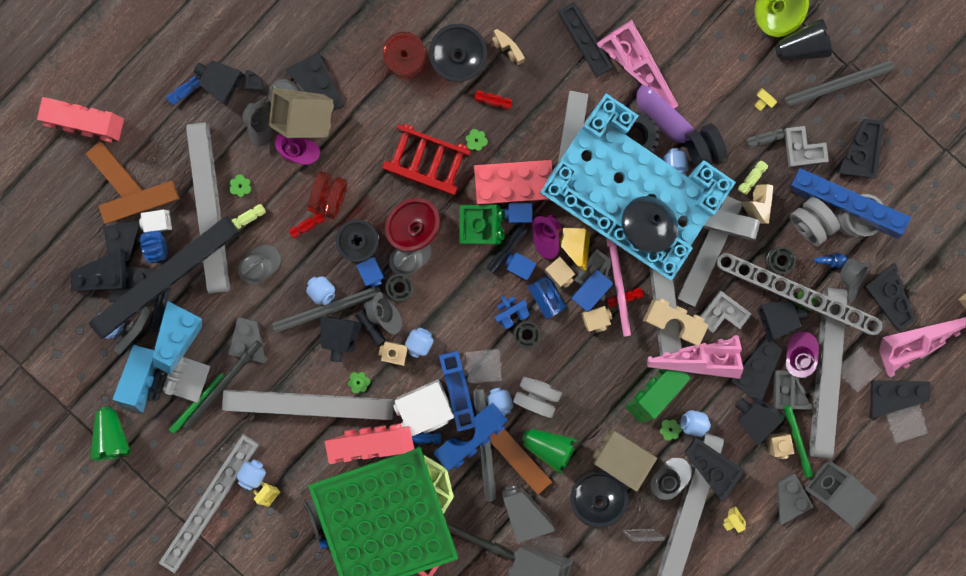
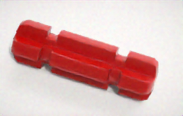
[475,90,512,110]
[288,212,325,238]
[606,288,644,308]

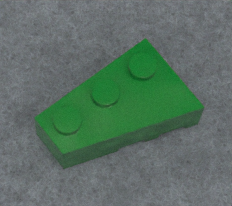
[625,369,691,423]

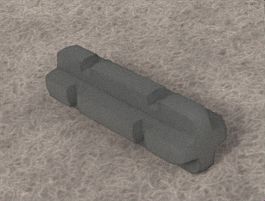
[746,128,785,148]

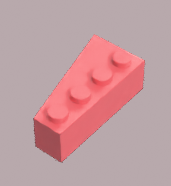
[37,97,124,142]
[325,424,414,464]

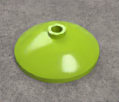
[755,0,809,37]

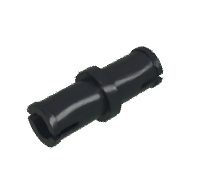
[355,309,386,347]

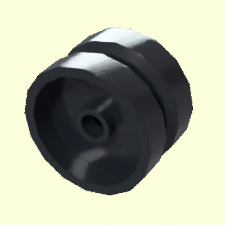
[685,123,728,168]
[336,219,380,263]

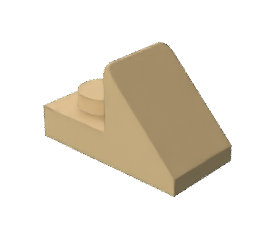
[741,184,773,224]

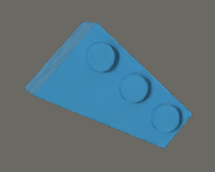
[153,301,202,374]
[112,345,157,414]

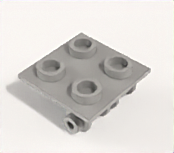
[162,357,210,403]

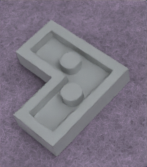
[784,126,829,167]
[700,291,751,333]

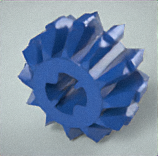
[140,230,168,264]

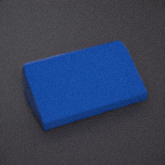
[571,270,613,312]
[528,275,567,319]

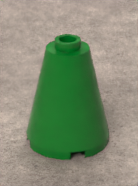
[90,406,131,461]
[522,428,577,475]

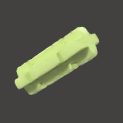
[738,161,768,195]
[232,204,266,229]

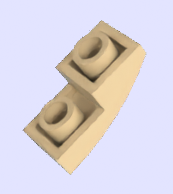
[492,29,525,65]

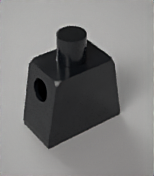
[194,60,245,106]
[757,301,808,343]
[320,316,362,362]
[735,398,784,445]

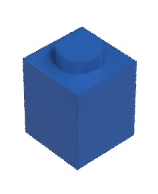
[505,203,532,224]
[505,253,537,281]
[356,257,385,288]

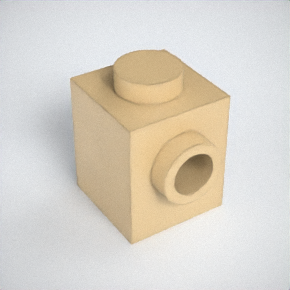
[544,257,575,289]
[581,306,612,333]
[379,341,408,366]
[766,432,794,459]

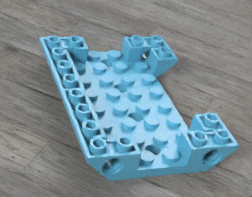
[540,94,736,281]

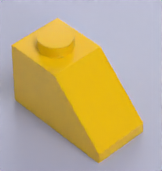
[559,228,590,271]

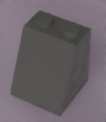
[804,460,878,528]
[502,484,555,543]
[507,544,573,576]

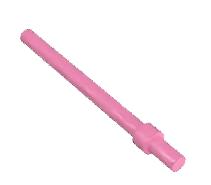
[606,238,631,337]

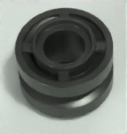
[765,247,796,274]
[386,274,413,303]
[513,321,541,348]

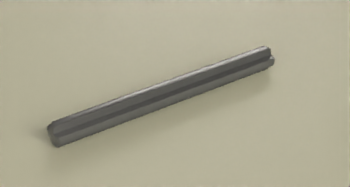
[785,61,895,107]
[272,286,382,332]
[473,389,496,502]

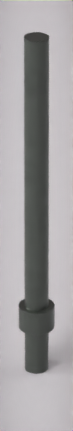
[183,340,262,430]
[447,523,514,560]

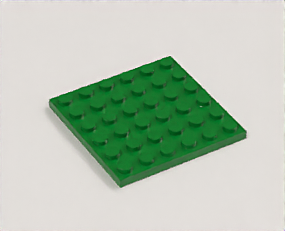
[308,446,458,576]

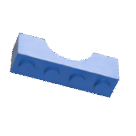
[439,350,475,431]
[433,403,508,471]

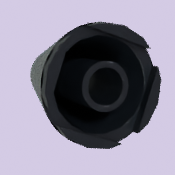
[775,19,832,60]

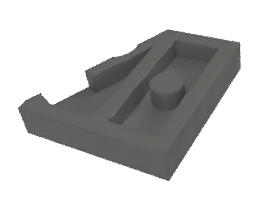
[113,307,151,355]
[229,317,267,363]

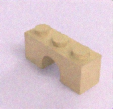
[643,298,709,346]

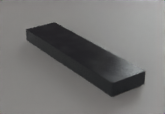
[557,2,613,78]

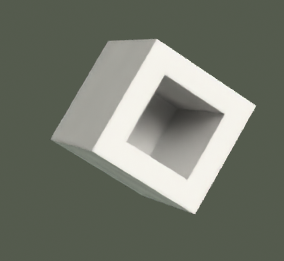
[139,210,172,233]

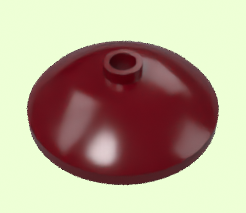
[385,198,440,252]

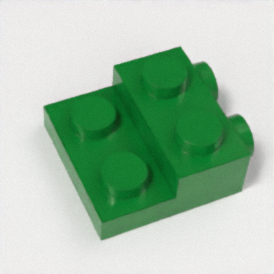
[459,205,505,244]

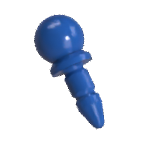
[814,253,847,268]

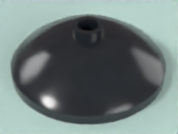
[429,24,487,82]
[621,196,678,253]
[570,471,628,528]

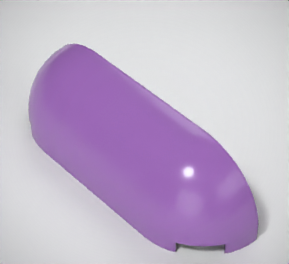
[637,85,695,143]

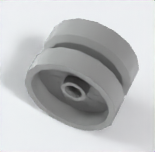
[834,194,883,237]
[790,197,840,247]
[513,376,562,418]

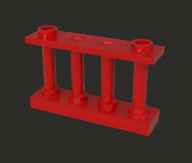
[382,123,471,196]

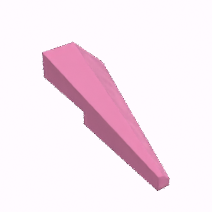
[597,20,678,108]
[879,317,966,377]
[647,335,743,379]

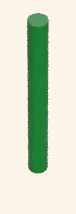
[169,372,226,434]
[783,405,813,478]

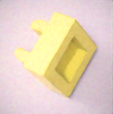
[755,88,777,111]
[254,482,280,507]
[723,506,746,533]

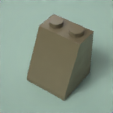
[269,88,333,138]
[592,429,657,491]

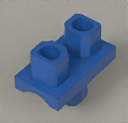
[495,295,530,329]

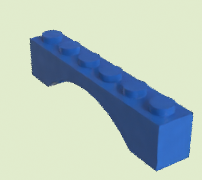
[790,168,911,240]

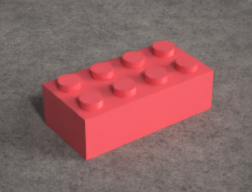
[474,160,552,205]

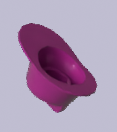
[275,134,320,165]
[532,215,562,259]
[786,332,819,378]

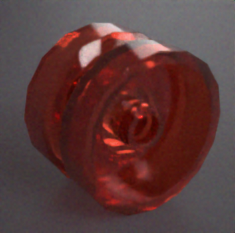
[383,31,426,79]
[307,171,348,220]

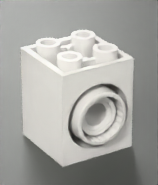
[393,379,454,436]

